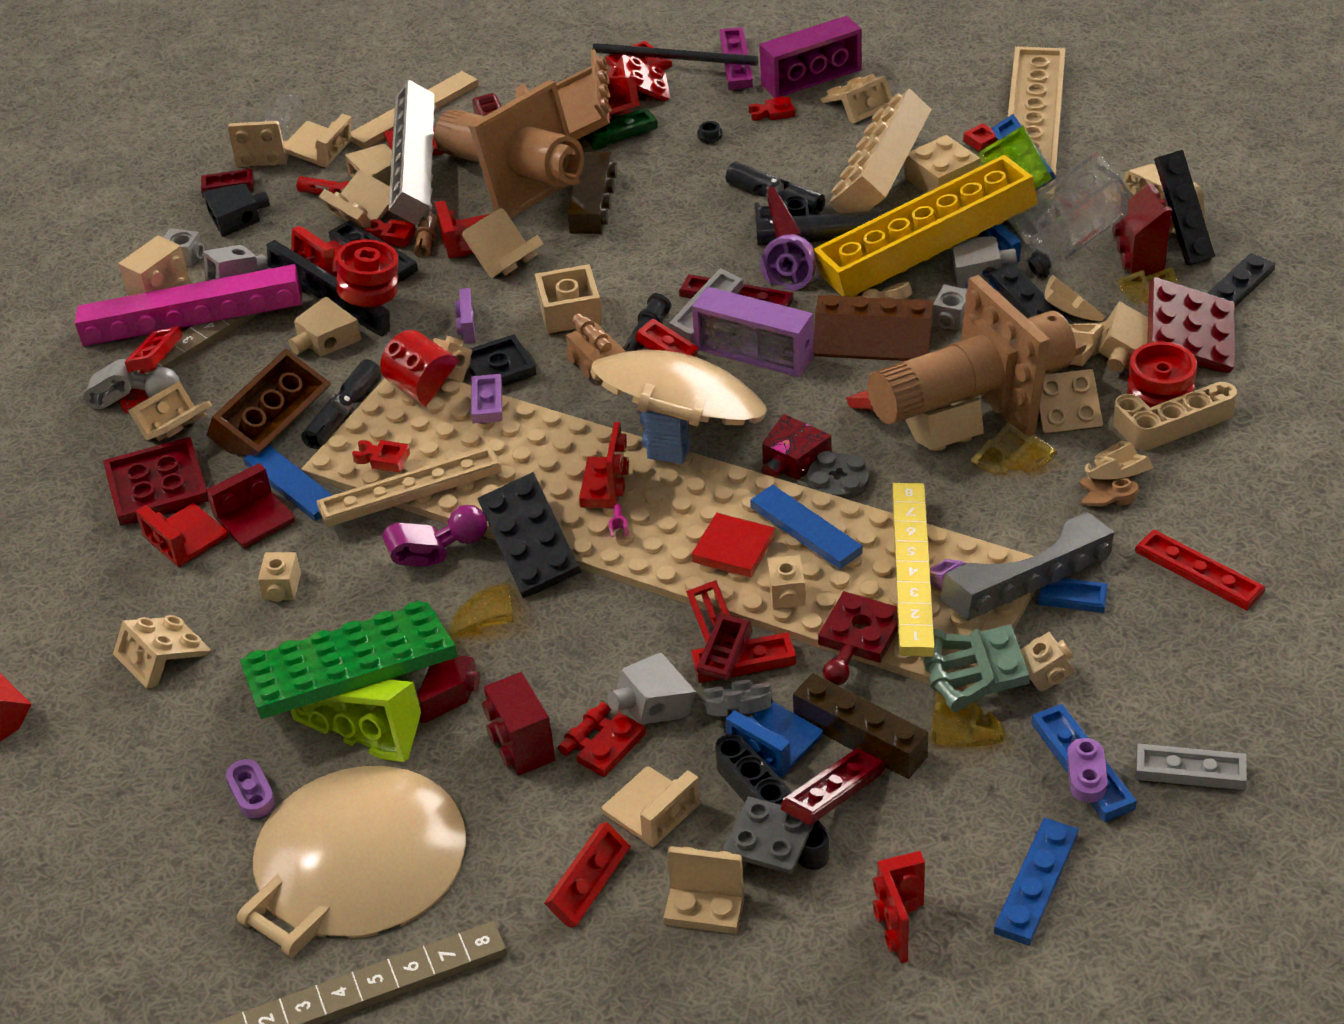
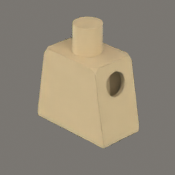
[345,144,392,186]
[289,297,361,357]
[1099,301,1148,372]

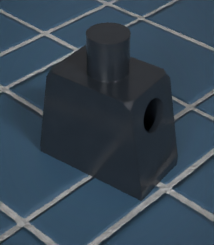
[203,184,270,237]

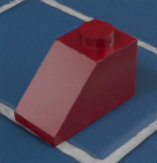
[417,655,480,723]

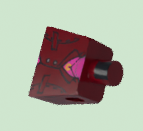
[762,414,832,480]

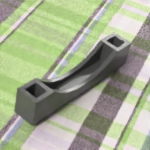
[940,512,1115,621]

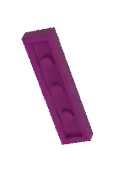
[719,27,753,90]

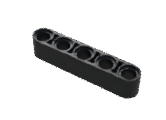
[715,734,829,870]

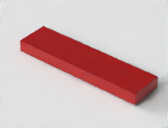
[1135,529,1266,611]

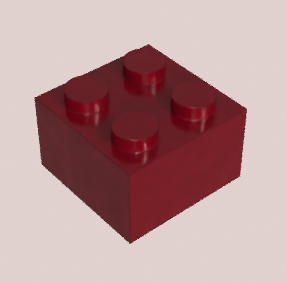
[482,672,556,776]

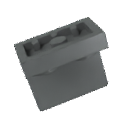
[722,796,815,874]

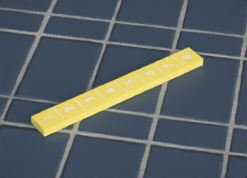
[892,483,934,657]

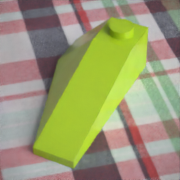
[290,679,421,762]

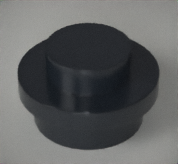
[697,121,723,143]
[1027,251,1052,278]

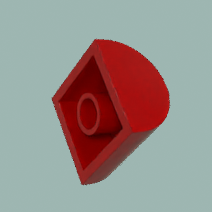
[380,330,460,407]

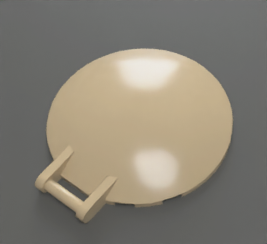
[590,350,767,427]
[237,766,466,958]

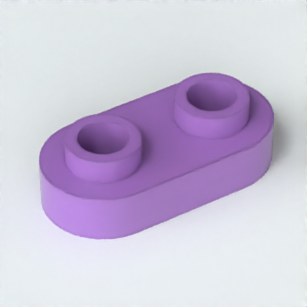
[1067,738,1107,803]
[226,759,275,818]

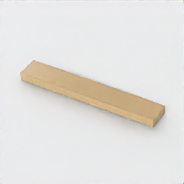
[351,71,479,149]
[316,446,502,528]

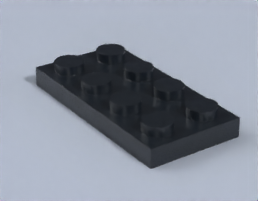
[477,472,581,598]

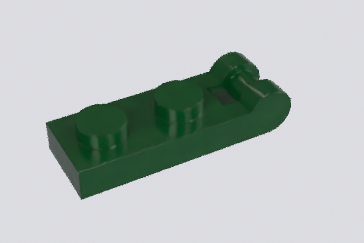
[584,108,658,150]

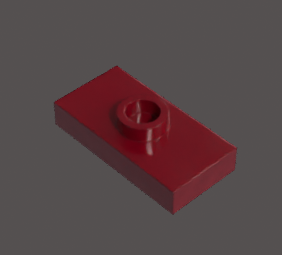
[201,169,254,198]

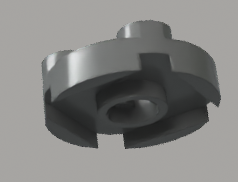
[807,451,869,500]
[704,680,773,716]

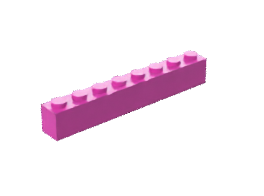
[75,264,302,346]

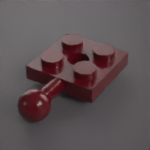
[818,591,898,686]

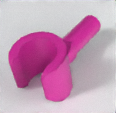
[609,504,629,537]

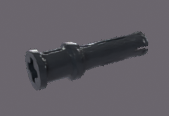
[623,293,672,352]

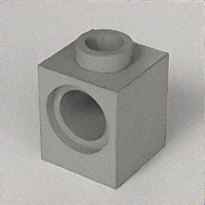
[163,228,205,267]
[933,285,967,331]

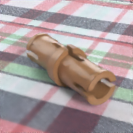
[413,213,437,257]

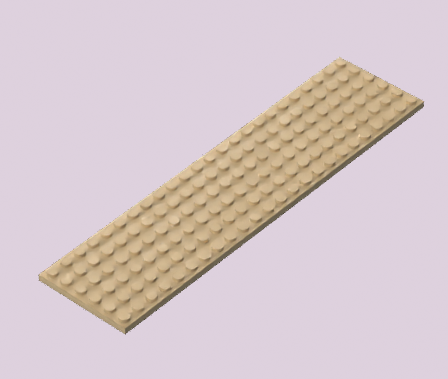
[301,378,1034,691]

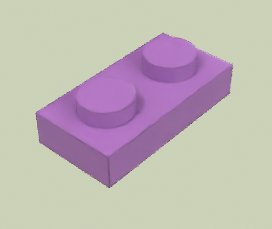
[455,288,476,344]
[471,374,502,424]

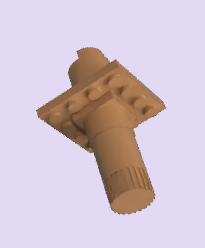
[434,80,584,219]
[867,275,1086,438]

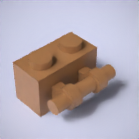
[565,314,625,385]

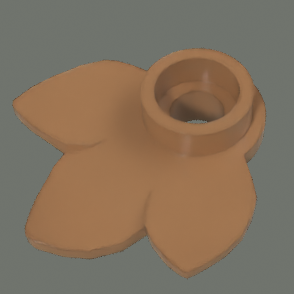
[1080,476,1139,506]

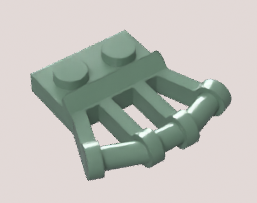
[923,624,1030,712]

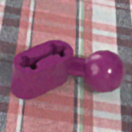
[382,505,487,567]

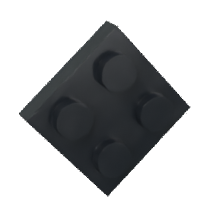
[468,334,537,386]

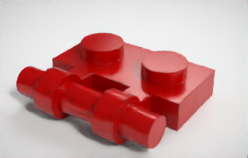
[558,702,646,777]

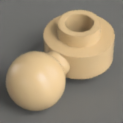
[862,282,913,299]

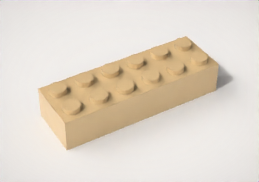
[829,88,932,213]

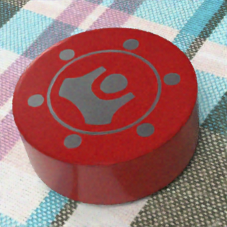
[119,388,149,414]

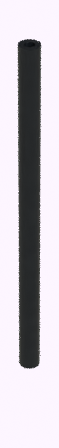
[592,43,759,66]

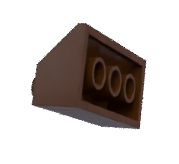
[813,295,933,361]
[207,348,331,456]

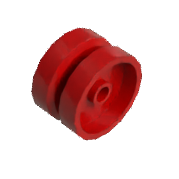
[336,239,398,307]
[1127,342,1197,408]

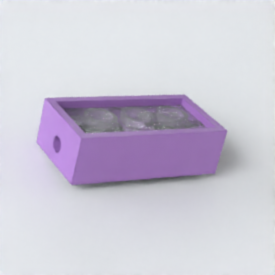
[692,286,814,377]

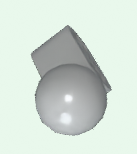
[83,359,180,409]

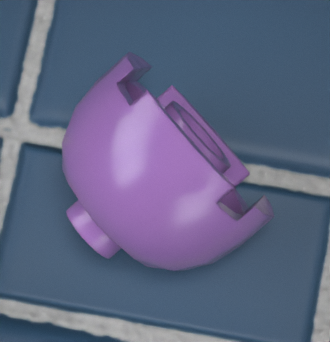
[760,234,818,291]

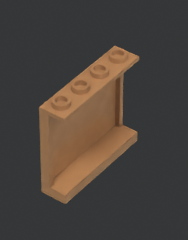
[516,49,611,140]

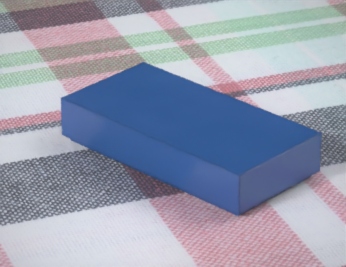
[1038,578,1108,613]

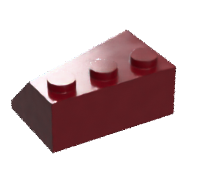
[1112,184,1172,279]

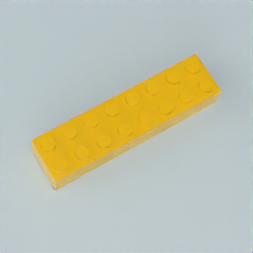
[813,155,1038,297]

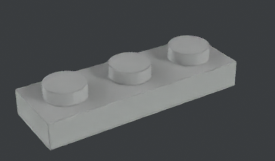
[669,268,744,342]
[1136,744,1247,790]

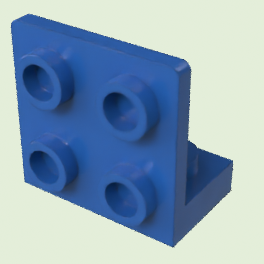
[726,702,823,778]

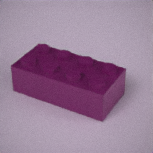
[759,15,862,98]

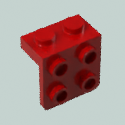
[608,54,670,101]

